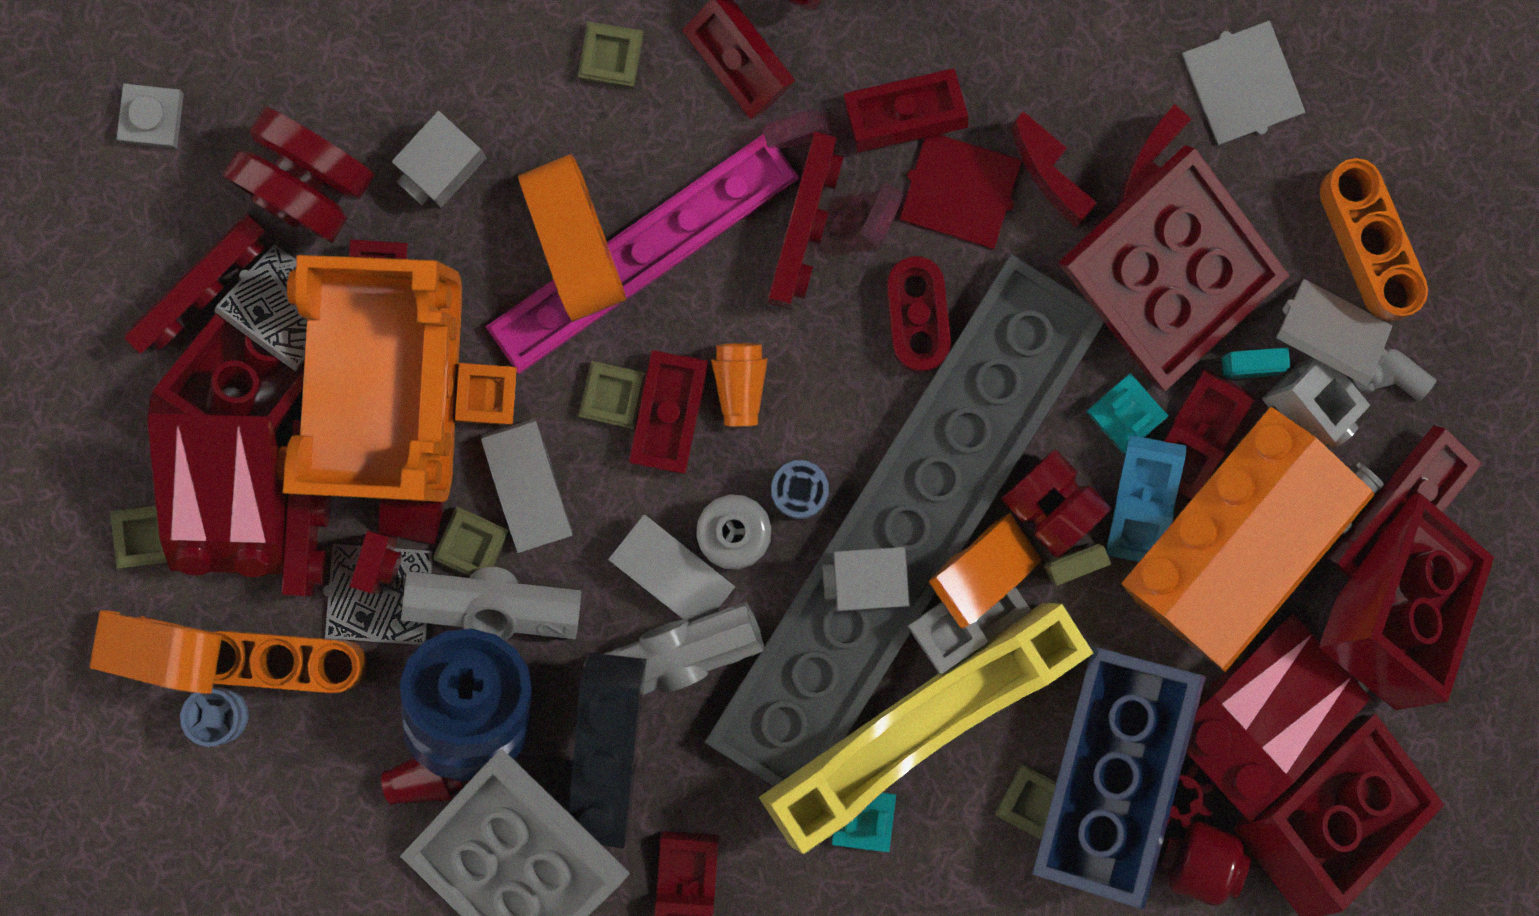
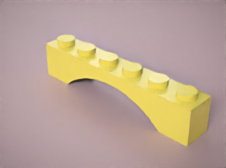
[759,602,1093,854]

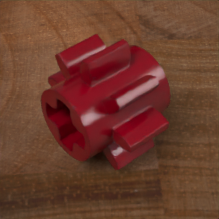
[1167,762,1214,830]

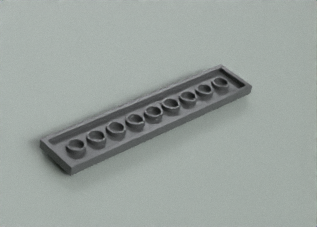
[705,254,1104,786]

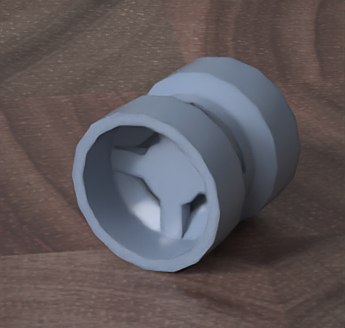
[771,460,829,519]
[180,687,249,747]

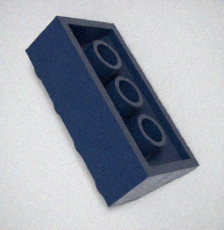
[1032,647,1205,909]

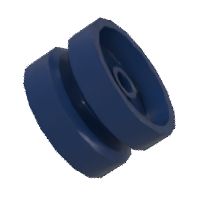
[400,629,531,781]

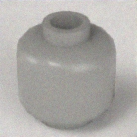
[696,494,772,570]

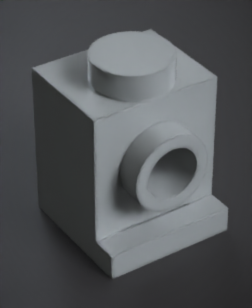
[1262,358,1370,448]

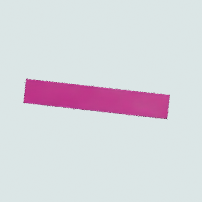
[486,132,800,375]

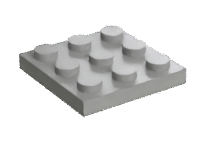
[400,748,630,916]

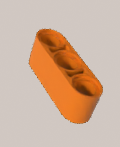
[518,153,627,322]
[1319,158,1428,322]
[89,610,222,694]
[214,630,368,693]

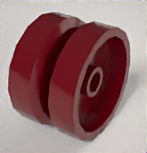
[221,106,375,244]

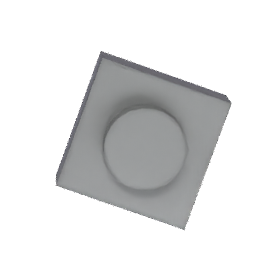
[116,84,184,149]

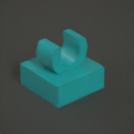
[1086,373,1168,454]
[831,792,896,852]

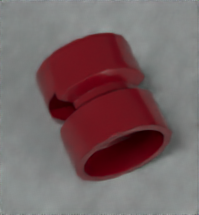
[1001,449,1111,558]

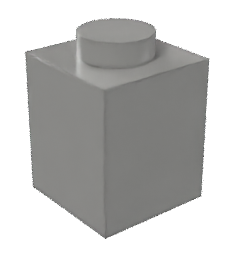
[392,111,487,208]
[822,547,909,611]

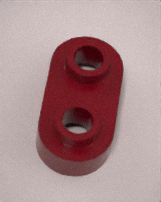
[886,256,951,372]

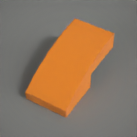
[455,363,517,425]
[928,513,1042,629]

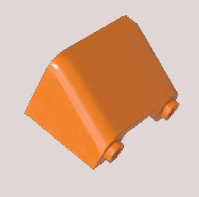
[277,255,462,502]

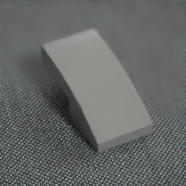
[481,418,573,553]
[608,514,735,622]
[907,587,1031,675]

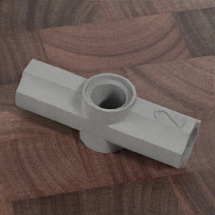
[401,567,581,641]
[583,602,764,695]

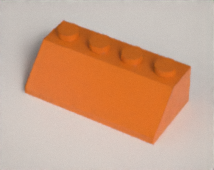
[1121,407,1375,672]

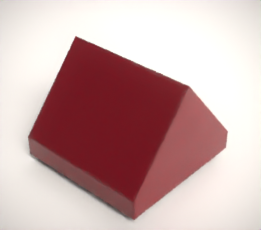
[379,499,445,545]

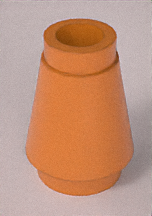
[711,343,768,426]

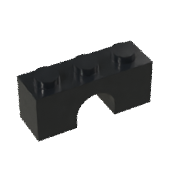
[568,652,647,848]

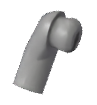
[1350,348,1437,402]

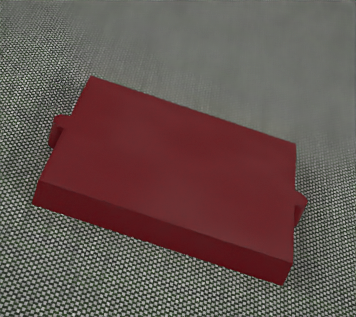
[899,134,1022,250]

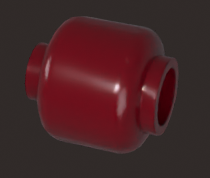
[1159,821,1251,906]

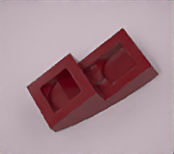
[1117,104,1191,207]
[1011,111,1097,228]
[1162,366,1255,499]
[655,831,719,916]

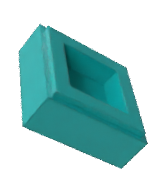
[1221,348,1290,380]

